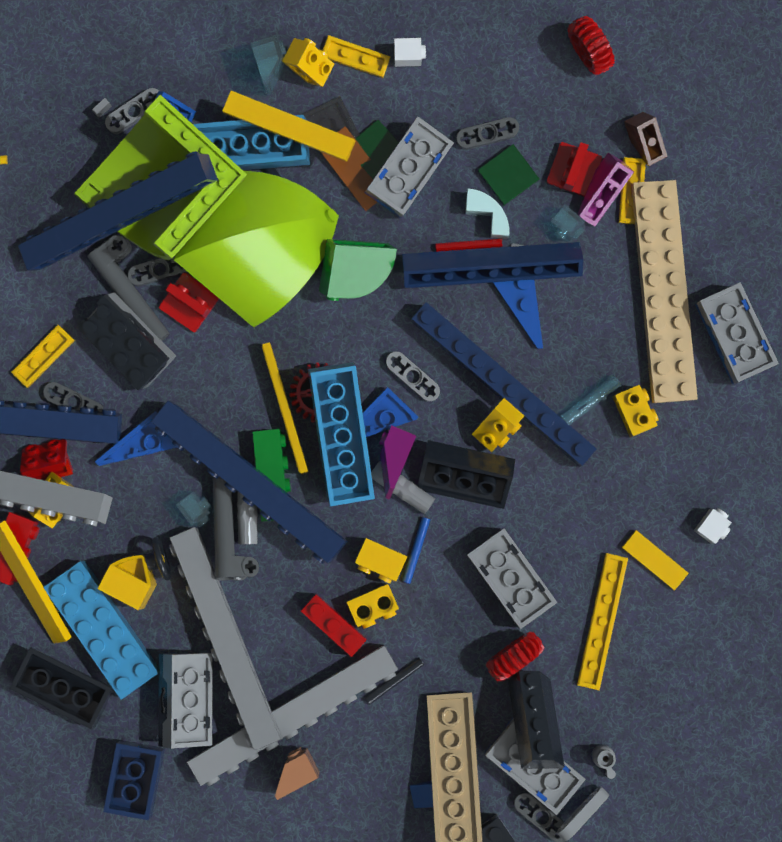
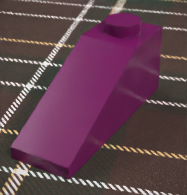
[577,152,634,226]
[379,426,416,500]

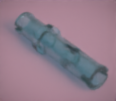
[560,375,621,426]

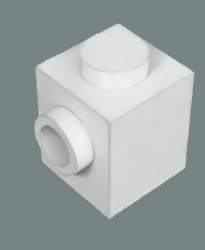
[394,38,426,67]
[694,508,732,544]

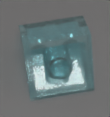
[251,35,286,96]

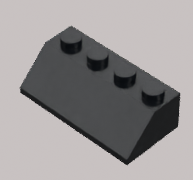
[417,440,515,509]
[9,647,112,729]
[508,671,565,769]

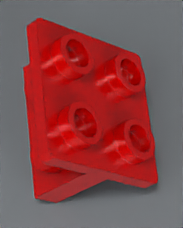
[547,142,602,197]
[159,272,219,333]
[20,439,73,481]

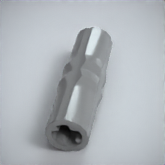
[371,461,435,514]
[237,492,258,544]

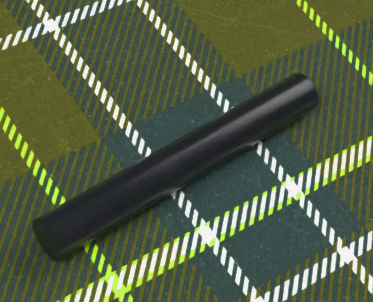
[365,658,424,705]

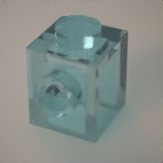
[549,205,585,242]
[176,491,212,528]

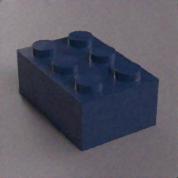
[103,740,165,820]

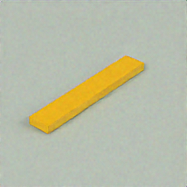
[222,91,356,162]
[262,342,309,474]
[0,520,71,644]
[577,553,628,690]

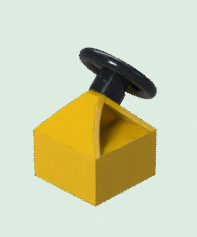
[98,537,171,610]

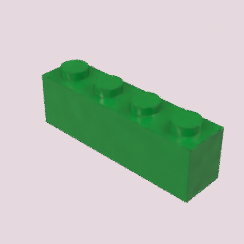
[253,429,291,522]

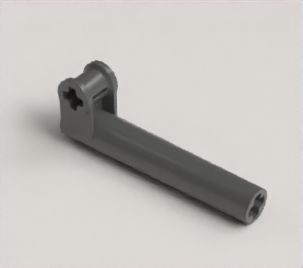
[87,235,170,340]
[212,476,259,581]

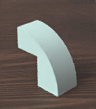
[465,189,509,239]

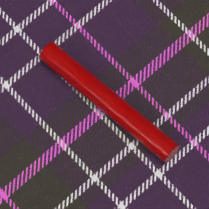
[435,238,502,252]

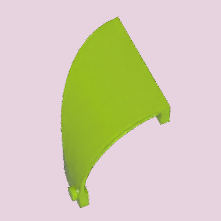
[74,95,247,260]
[174,171,339,327]

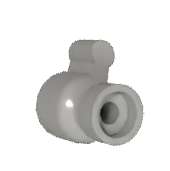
[591,744,616,779]

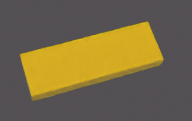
[323,35,390,78]
[619,157,646,225]
[11,325,75,388]
[621,530,689,590]

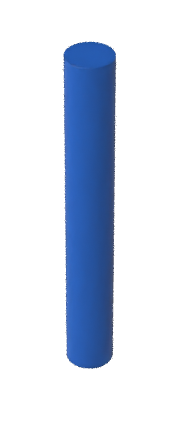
[402,517,430,584]

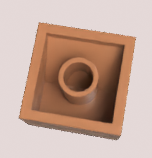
[275,747,320,800]

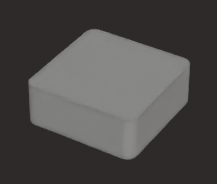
[92,98,112,118]

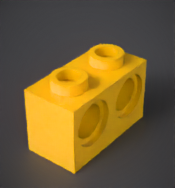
[347,584,399,629]

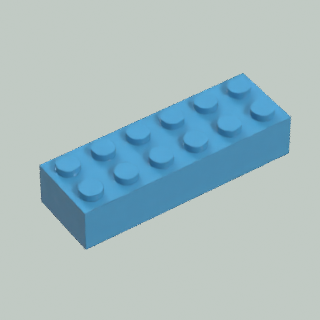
[193,115,310,170]
[308,362,375,506]
[44,561,159,700]

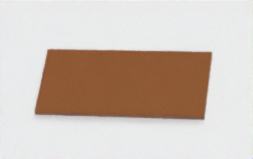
[320,126,377,211]

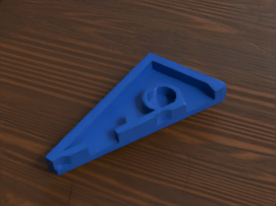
[492,280,543,349]
[363,387,418,437]
[95,411,177,466]

